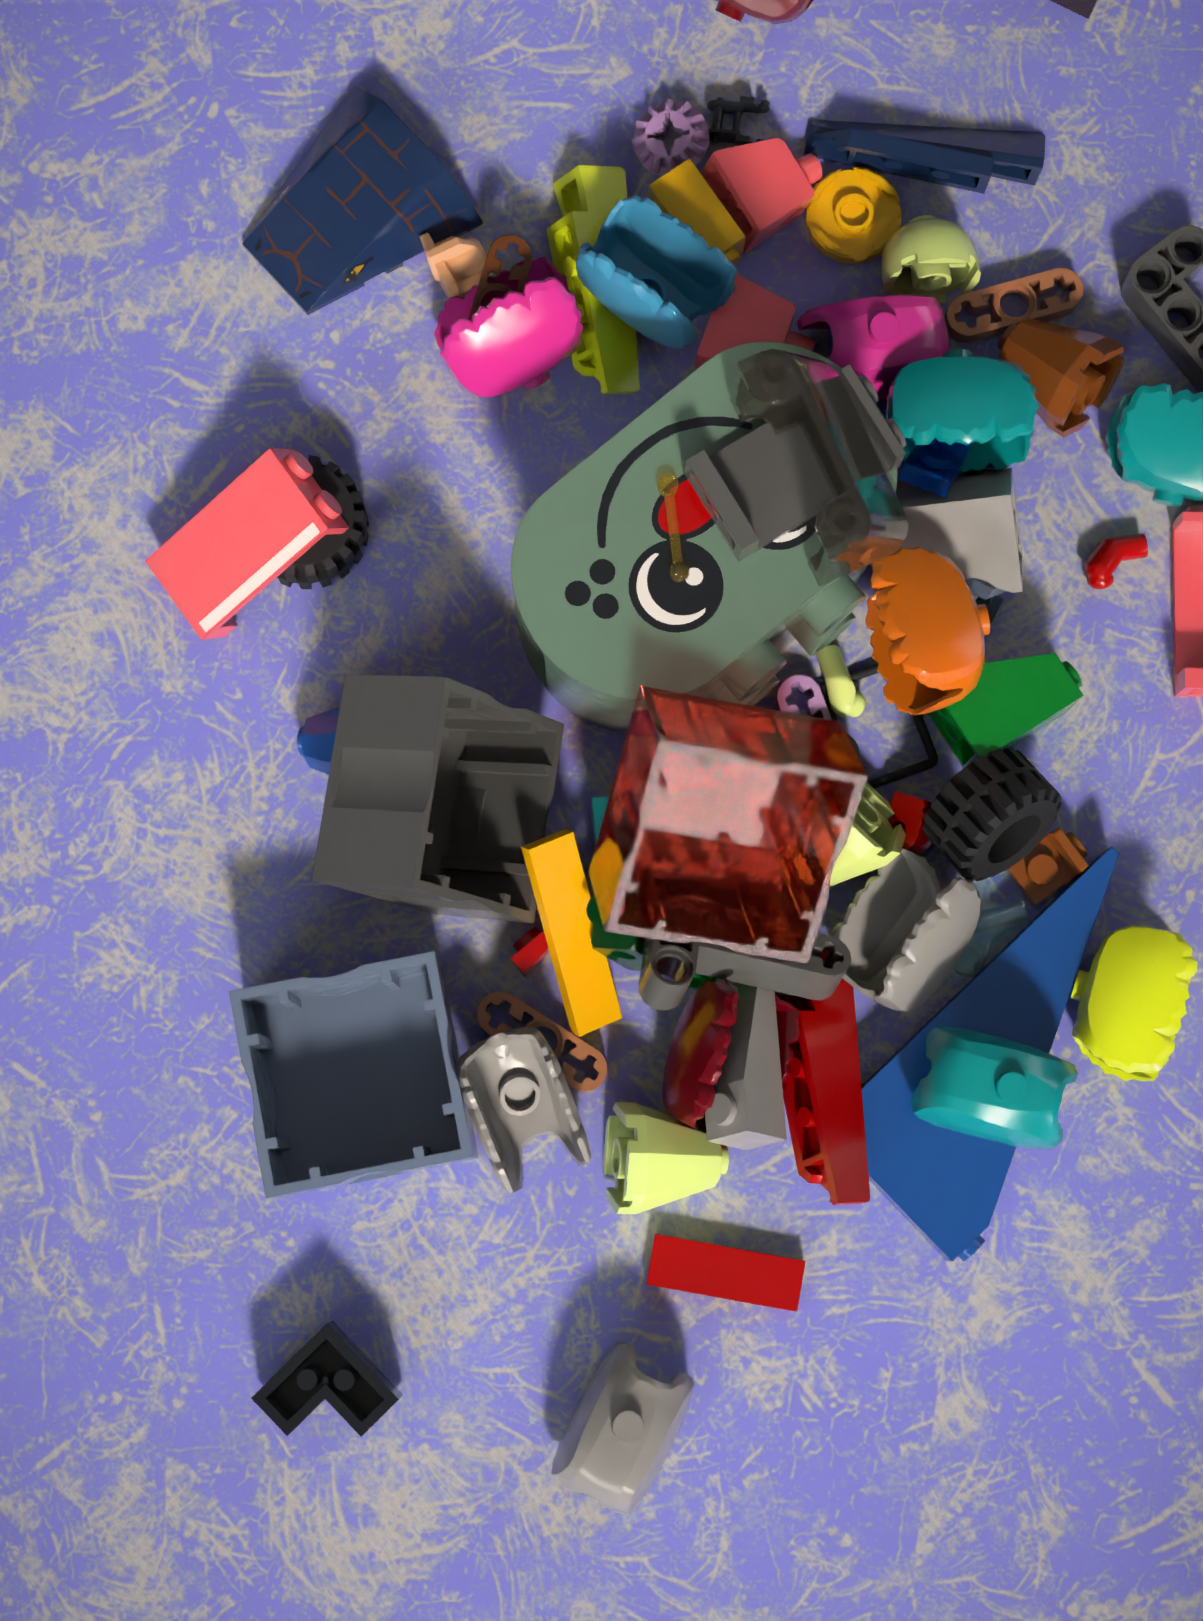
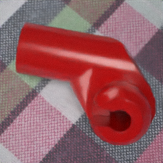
[1084,533,1148,589]

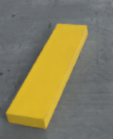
[521,829,622,1037]

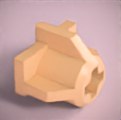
[419,233,491,298]

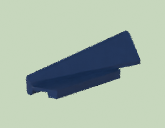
[804,120,1045,194]

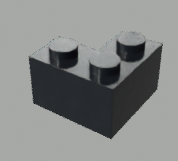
[251,1321,403,1437]

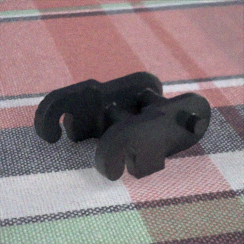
[707,96,770,147]

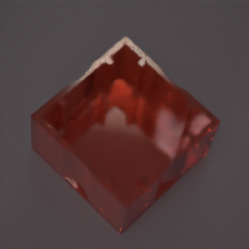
[589,686,868,964]

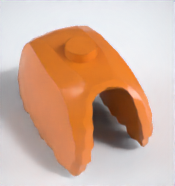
[865,547,990,715]

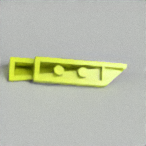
[546,165,640,394]

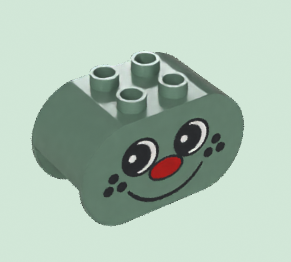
[511,342,897,734]

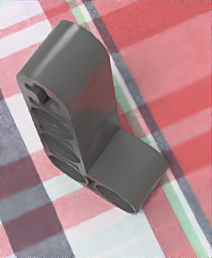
[1121,225,1203,393]
[638,901,851,1011]

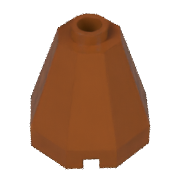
[998,318,1124,438]

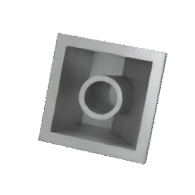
[882,468,1023,593]

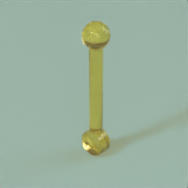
[657,474,690,582]

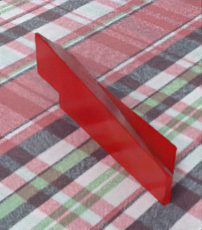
[779,978,870,1205]

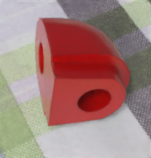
[888,791,933,854]

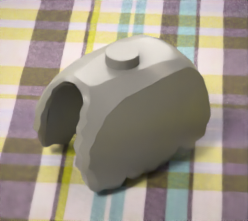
[829,849,981,1012]
[457,1027,591,1193]
[551,1342,695,1515]

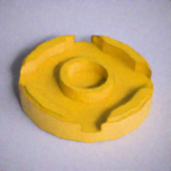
[805,167,902,265]

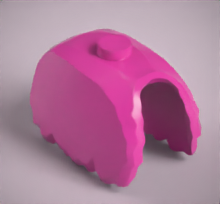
[434,257,583,397]
[797,294,949,403]

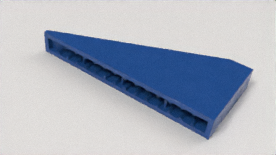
[861,847,1119,1262]

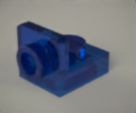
[899,438,972,498]

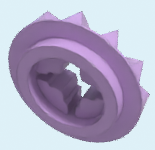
[631,98,709,176]

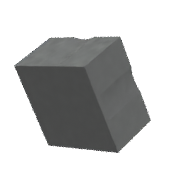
[312,674,564,923]

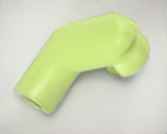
[817,645,866,718]

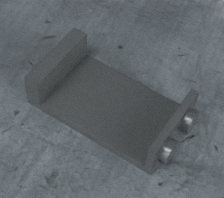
[684,364,906,562]

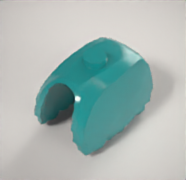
[886,349,1039,474]
[1105,383,1203,507]
[910,1026,1078,1149]

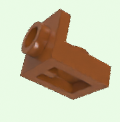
[1006,827,1089,907]

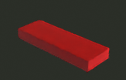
[646,1234,806,1312]

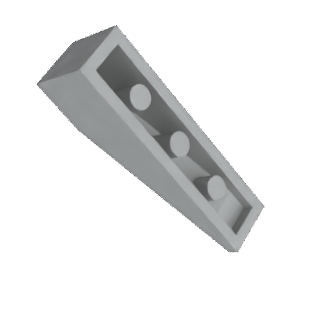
[705,954,787,1150]

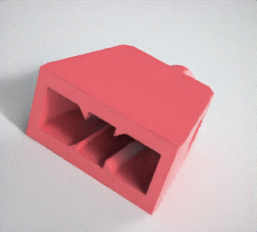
[700,138,822,253]
[695,273,817,370]

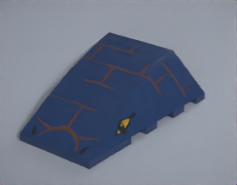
[242,85,483,315]

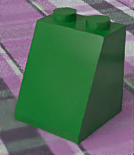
[927,653,1084,768]

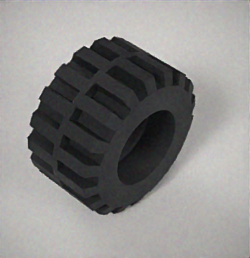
[277,455,369,589]
[923,748,1061,881]

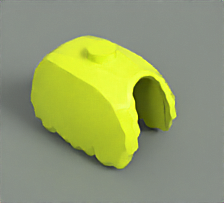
[1070,925,1198,1082]

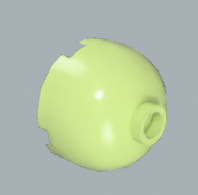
[881,215,981,304]

